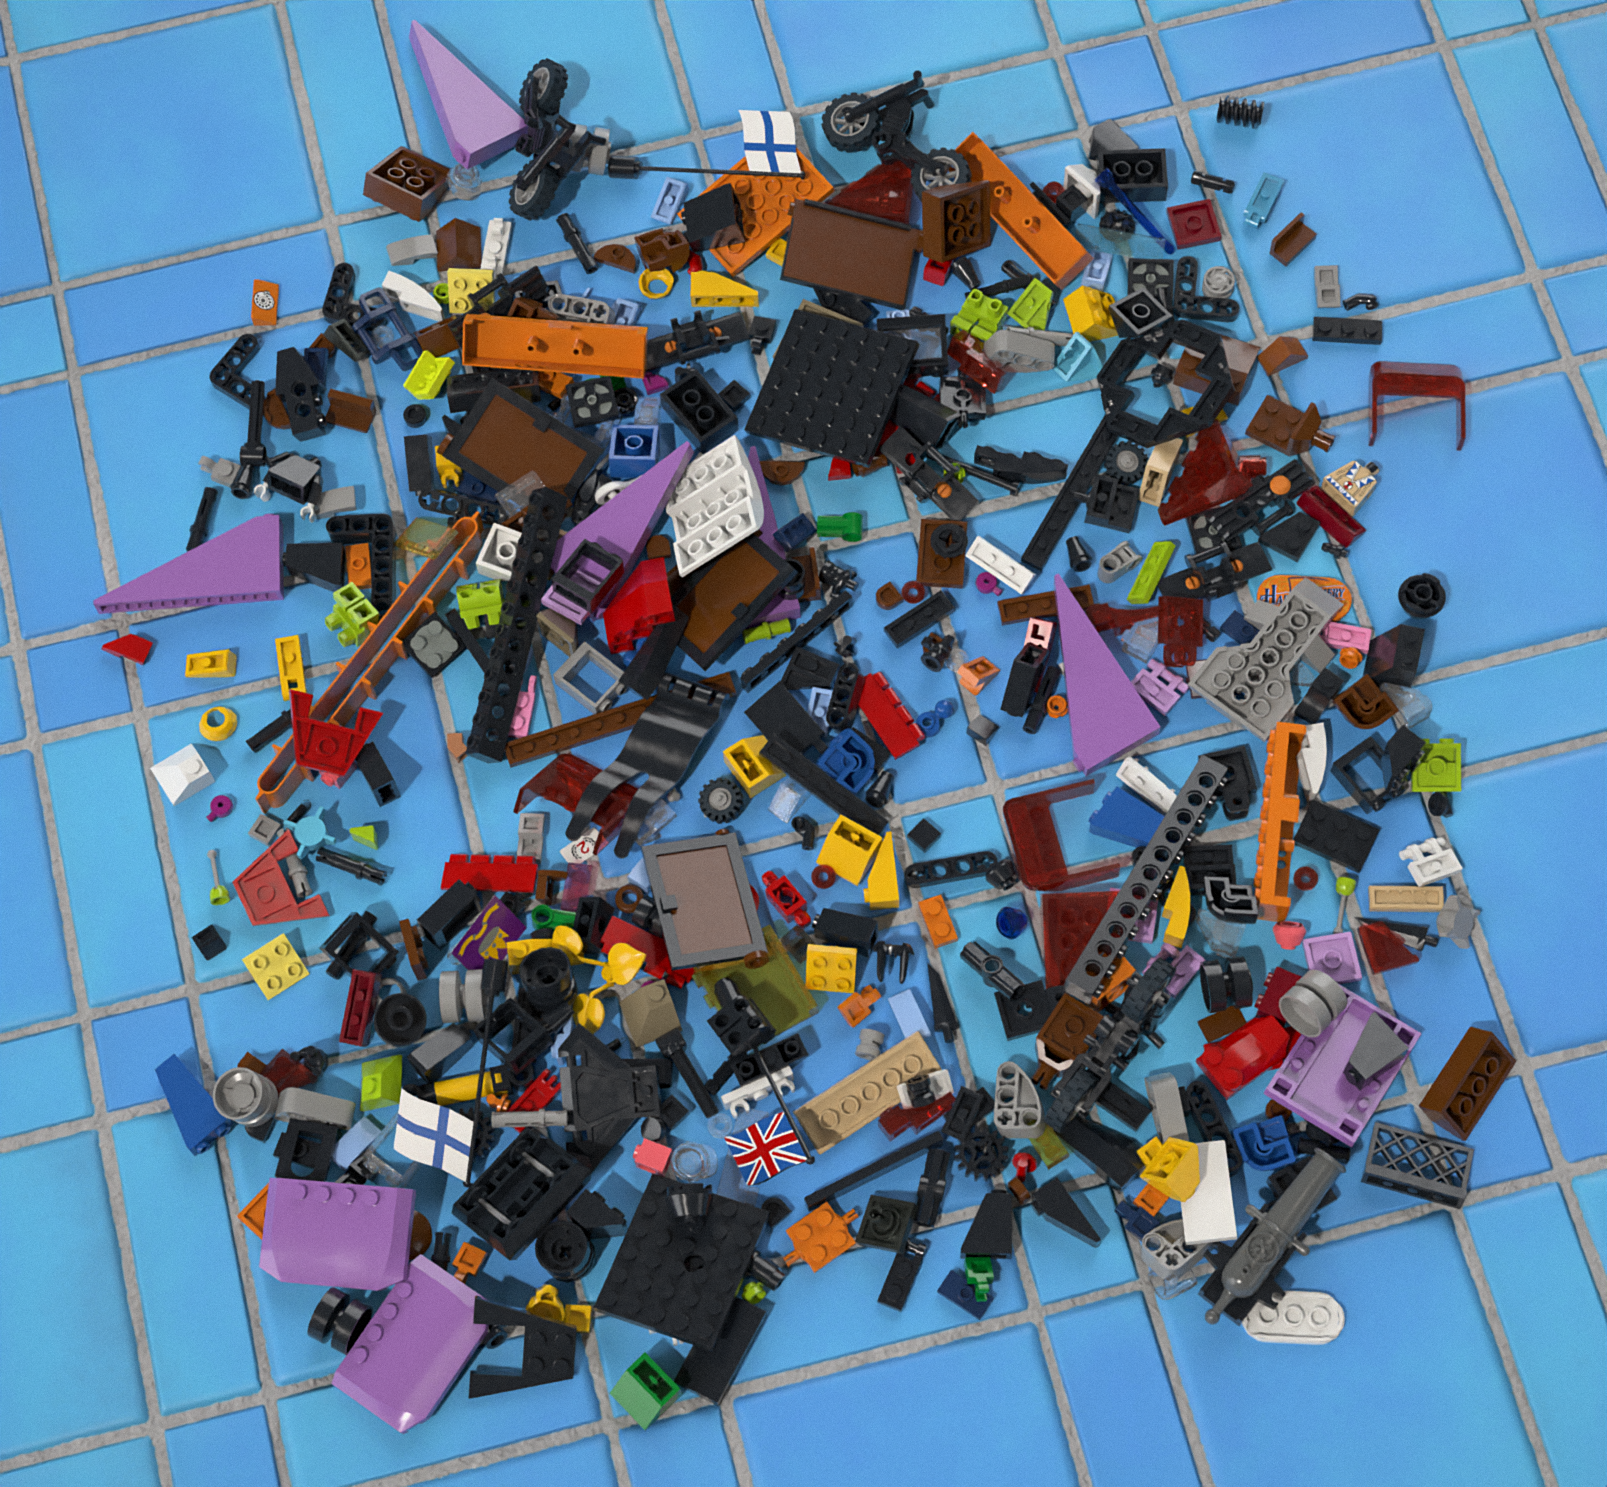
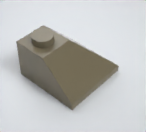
[536,609,578,657]
[619,979,682,1048]

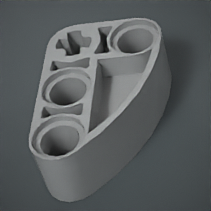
[548,294,616,325]
[983,330,1055,373]
[994,1061,1045,1138]
[1144,1072,1189,1144]
[275,1087,356,1130]
[1140,1219,1214,1282]

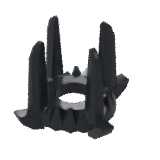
[873,941,914,984]

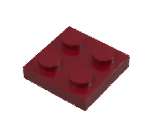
[1166,199,1222,250]

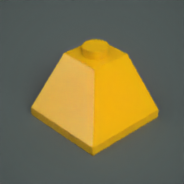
[1139,1137,1200,1202]

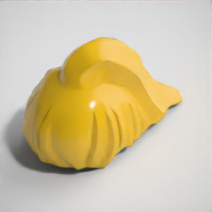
[525,1284,565,1321]

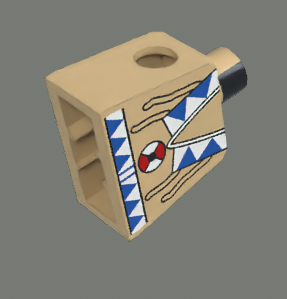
[1321,461,1379,517]

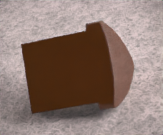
[535,870,568,905]

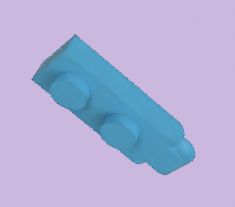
[1244,172,1284,229]

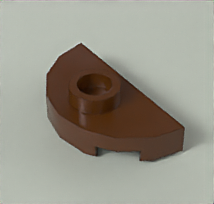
[593,244,636,274]
[263,388,291,430]
[759,461,805,486]

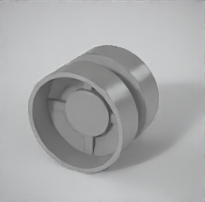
[570,124,611,176]
[439,969,489,1023]
[1279,970,1347,1038]
[213,1067,278,1127]

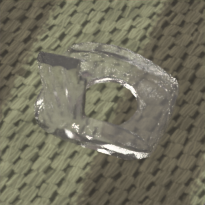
[1148,1269,1198,1300]

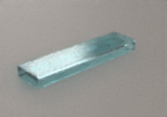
[1075,223,1166,259]

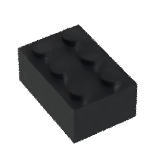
[1097,148,1168,203]
[660,369,739,454]

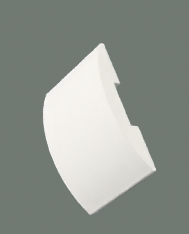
[665,435,764,577]

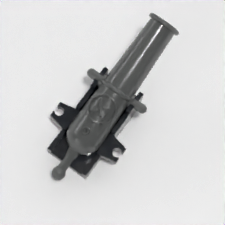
[1198,1148,1346,1326]

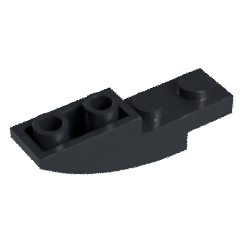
[974,445,1068,484]

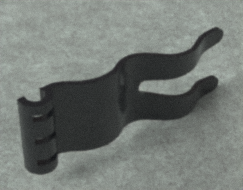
[565,672,730,859]

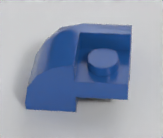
[815,728,875,795]
[1232,1115,1298,1171]

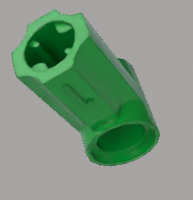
[817,512,863,542]
[531,905,576,930]

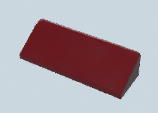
[1297,485,1366,548]
[339,969,382,1047]

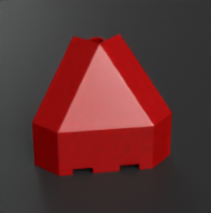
[603,557,675,654]

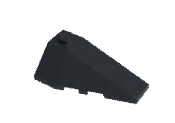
[1045,1115,1146,1195]

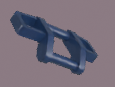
[352,287,423,371]

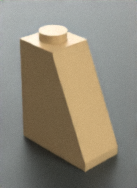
[1137,438,1183,507]

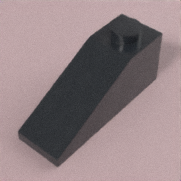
[1030,1178,1101,1248]

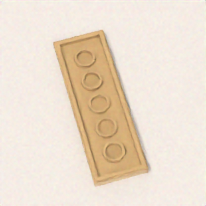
[793,1031,942,1155]

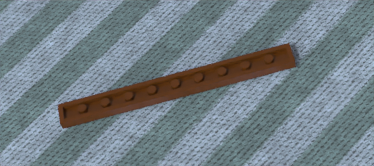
[505,672,737,768]

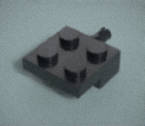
[1073,474,1140,533]
[1182,844,1237,910]
[1266,1156,1337,1215]

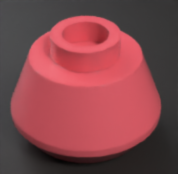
[1272,921,1306,950]

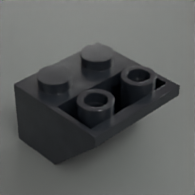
[1381,725,1426,794]
[566,1189,628,1239]

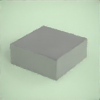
[248,814,281,847]

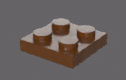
[399,919,429,981]

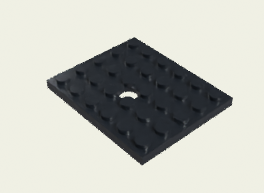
[594,1173,770,1352]

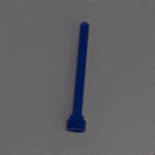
[1094,168,1174,255]

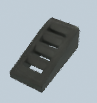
[323,318,371,362]

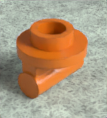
[486,1093,511,1112]

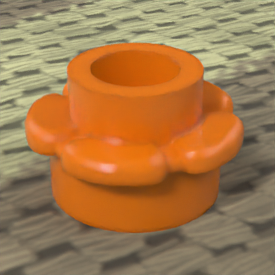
[1339,647,1363,669]
[1046,695,1068,718]

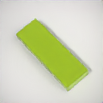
[1126,541,1176,604]

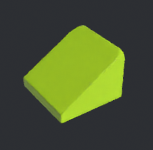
[349,825,378,850]

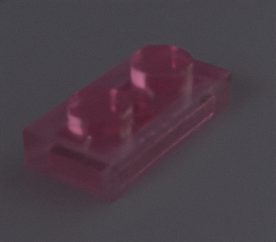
[561,862,593,912]

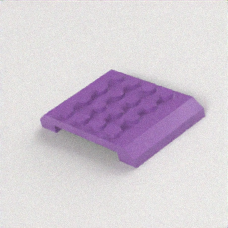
[1263,984,1422,1147]

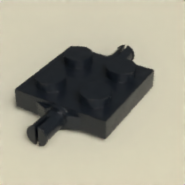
[939,366,986,428]

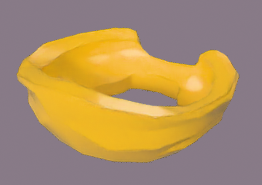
[638,268,674,299]
[199,706,237,741]

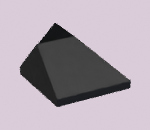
[1108,287,1173,338]

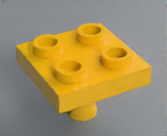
[805,944,857,993]

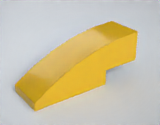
[1162,866,1190,948]

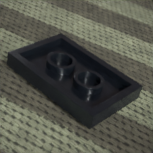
[1293,800,1380,873]

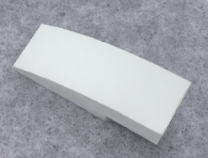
[382,271,445,322]
[1295,723,1327,802]

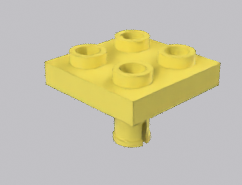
[447,268,495,314]

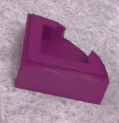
[641,372,669,395]

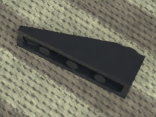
[618,604,689,700]

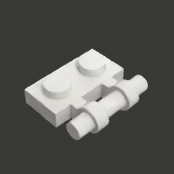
[1399,837,1463,887]

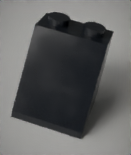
[681,183,745,252]
[1362,624,1425,695]

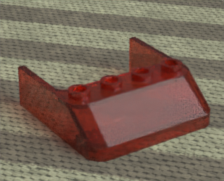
[1368,361,1466,451]
[513,753,638,855]
[1003,779,1120,892]

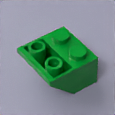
[610,1352,683,1431]

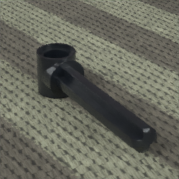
[240,380,267,467]
[655,1027,719,1119]

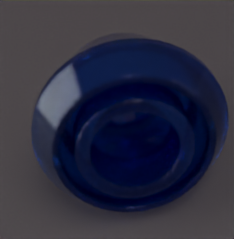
[996,907,1027,940]

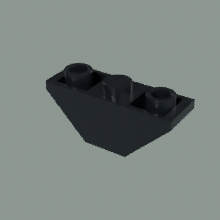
[730,1033,809,1087]

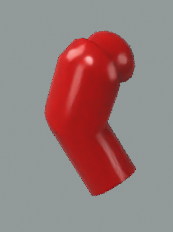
[687,249,703,275]

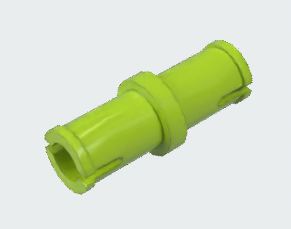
[742,618,791,644]

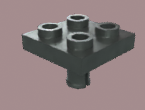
[855,1195,918,1254]

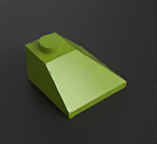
[360,1054,402,1112]

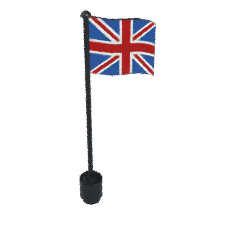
[714,977,815,1186]

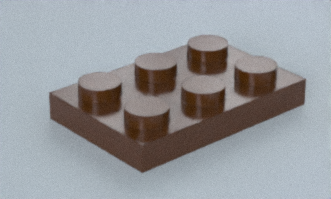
[916,519,967,589]

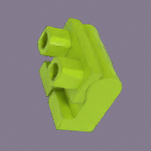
[950,289,1008,349]
[456,579,505,629]
[325,582,379,647]

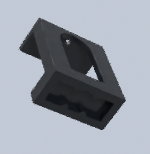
[275,1118,342,1182]

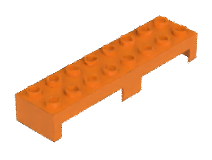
[948,132,1094,290]
[462,314,648,379]
[1253,722,1306,922]

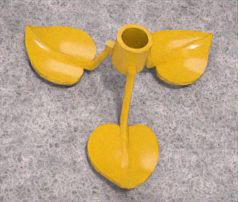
[552,925,646,1035]

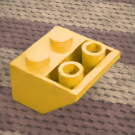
[1063,285,1118,342]
[723,735,786,798]
[816,814,882,887]

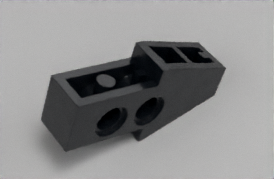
[275,347,327,442]

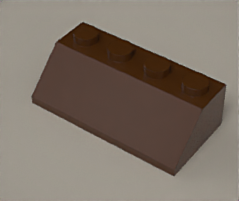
[1419,1027,1517,1141]

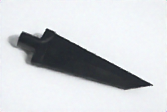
[1354,917,1438,951]
[927,963,959,1043]

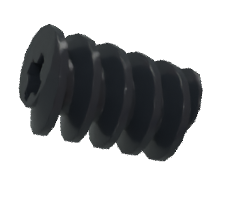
[1216,95,1265,129]

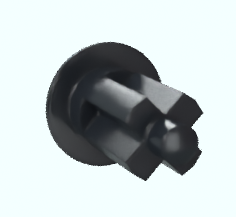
[265,451,294,469]

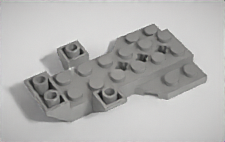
[1187,577,1344,743]

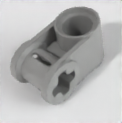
[1097,541,1142,583]

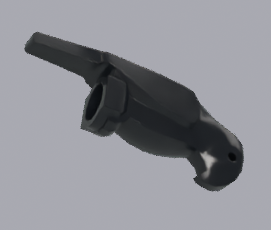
[571,453,612,527]

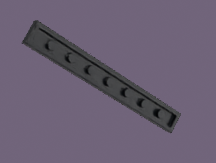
[1021,414,1120,571]

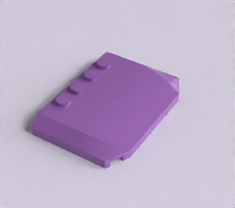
[259,1178,416,1291]
[331,1254,489,1434]

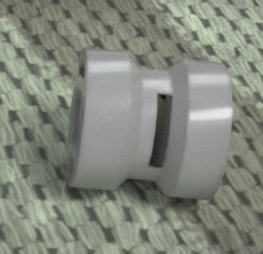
[855,1029,885,1061]

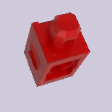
[762,871,811,929]

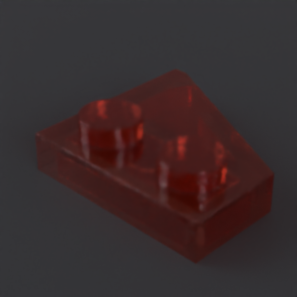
[1357,921,1419,975]
[260,1048,319,1099]

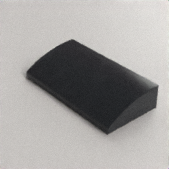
[447,366,541,413]
[674,1297,767,1407]

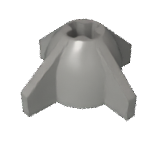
[1436,895,1480,949]

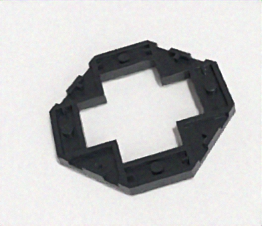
[1097,319,1235,448]

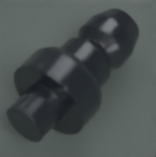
[1321,543,1348,559]

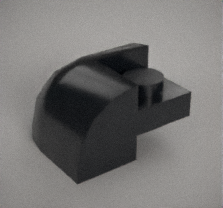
[1203,877,1258,924]

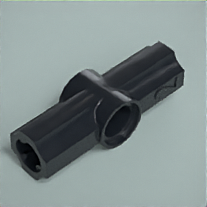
[960,941,1026,1002]
[913,1148,950,1228]

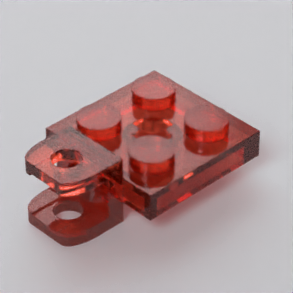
[1158,596,1203,668]

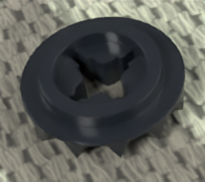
[1099,209,1135,242]
[930,524,968,559]

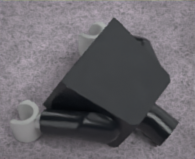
[254,455,323,523]

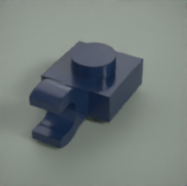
[1114,1201,1161,1242]

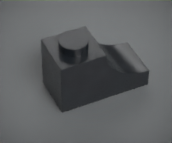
[1294,667,1344,724]

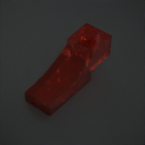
[947,330,1006,394]
[1085,603,1161,637]
[878,1092,956,1142]

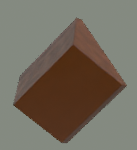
[436,218,482,272]

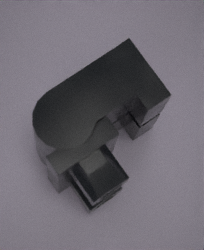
[707,995,776,1062]

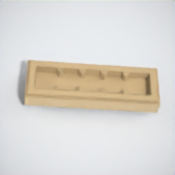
[1368,886,1444,912]

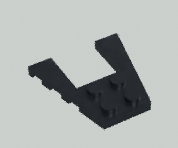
[468,1296,577,1399]

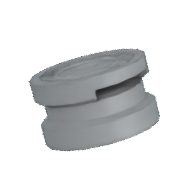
[1202,266,1235,299]

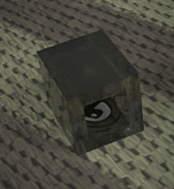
[778,925,816,964]

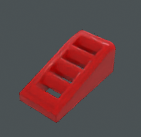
[923,258,956,286]

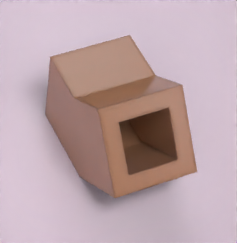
[447,733,468,763]

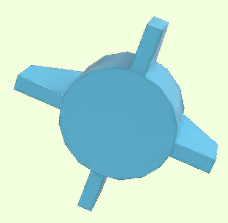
[283,806,337,859]

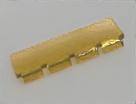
[395,517,458,560]

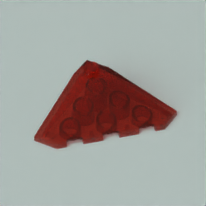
[823,161,914,225]
[1158,419,1253,526]
[1040,891,1141,989]

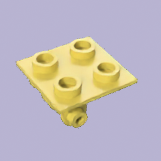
[242,933,310,1000]

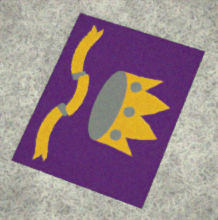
[451,895,527,970]

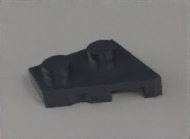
[1258,512,1320,563]
[780,647,840,690]

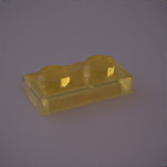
[1027,1120,1070,1170]

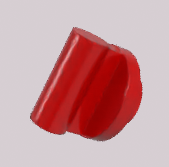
[1012,1152,1037,1182]

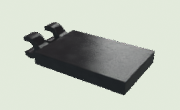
[744,681,828,755]

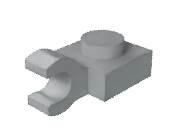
[198,456,241,487]

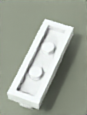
[480,218,512,280]
[965,536,1036,594]
[1116,756,1177,816]
[721,1066,795,1119]

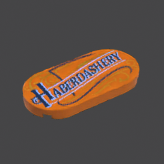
[1256,575,1352,623]

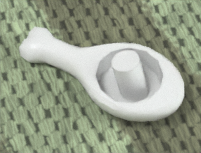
[595,475,642,505]

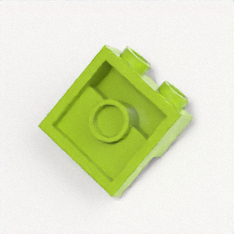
[1411,738,1461,792]

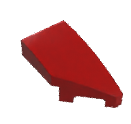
[101,634,153,665]

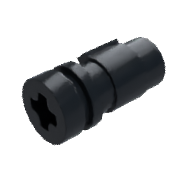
[747,1250,786,1291]

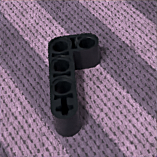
[1186,1081,1242,1177]

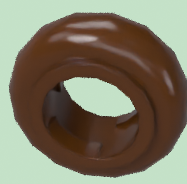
[615,884,645,913]

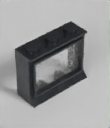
[877,314,949,379]

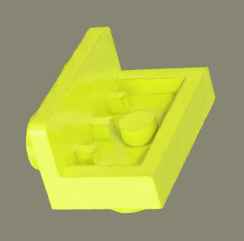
[403,351,455,400]

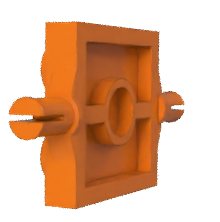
[782,1202,859,1274]

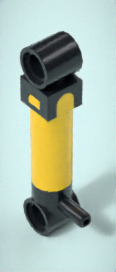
[402,1065,536,1106]

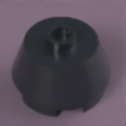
[1398,573,1446,620]
[664,1183,715,1224]

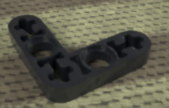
[1173,256,1240,322]
[322,263,387,331]
[209,334,266,410]

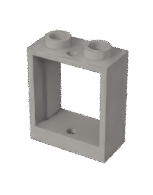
[553,641,627,714]

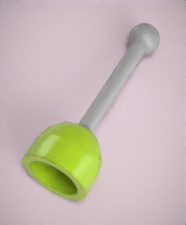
[207,850,230,906]
[1333,877,1356,934]

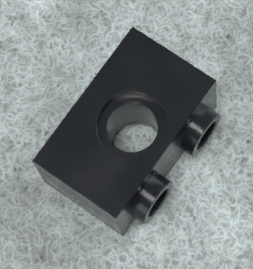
[573,897,615,954]

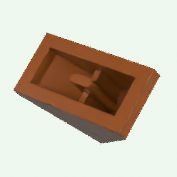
[1257,336,1308,376]

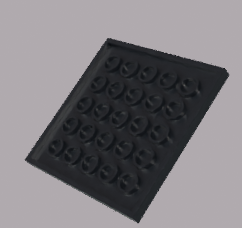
[744,309,919,468]

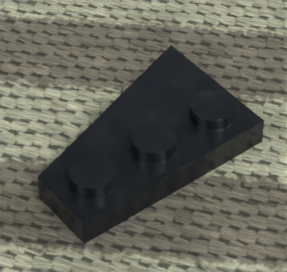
[813,288,874,325]

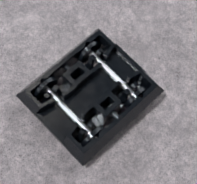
[451,1127,592,1261]

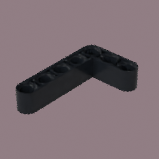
[326,514,396,623]

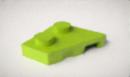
[1007,278,1054,331]

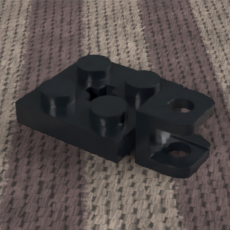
[1197,746,1257,821]
[994,980,1070,1041]

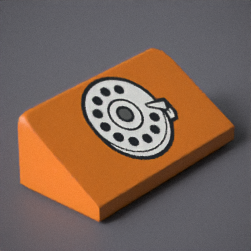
[251,279,279,326]

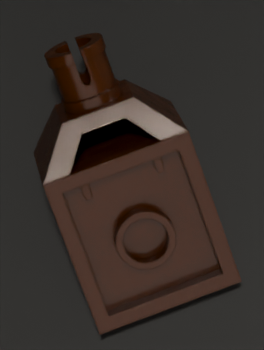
[1245,395,1336,457]
[1030,993,1104,1090]

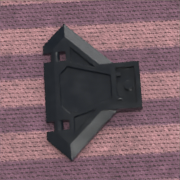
[558,1023,662,1172]

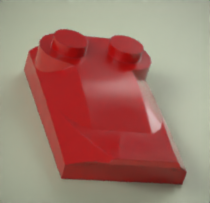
[1196,1015,1290,1100]

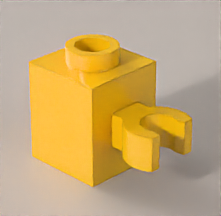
[435,445,463,488]

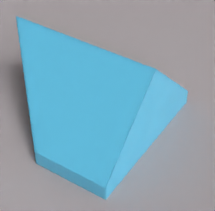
[1053,332,1103,382]

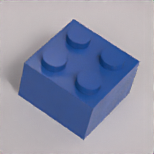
[609,425,660,478]

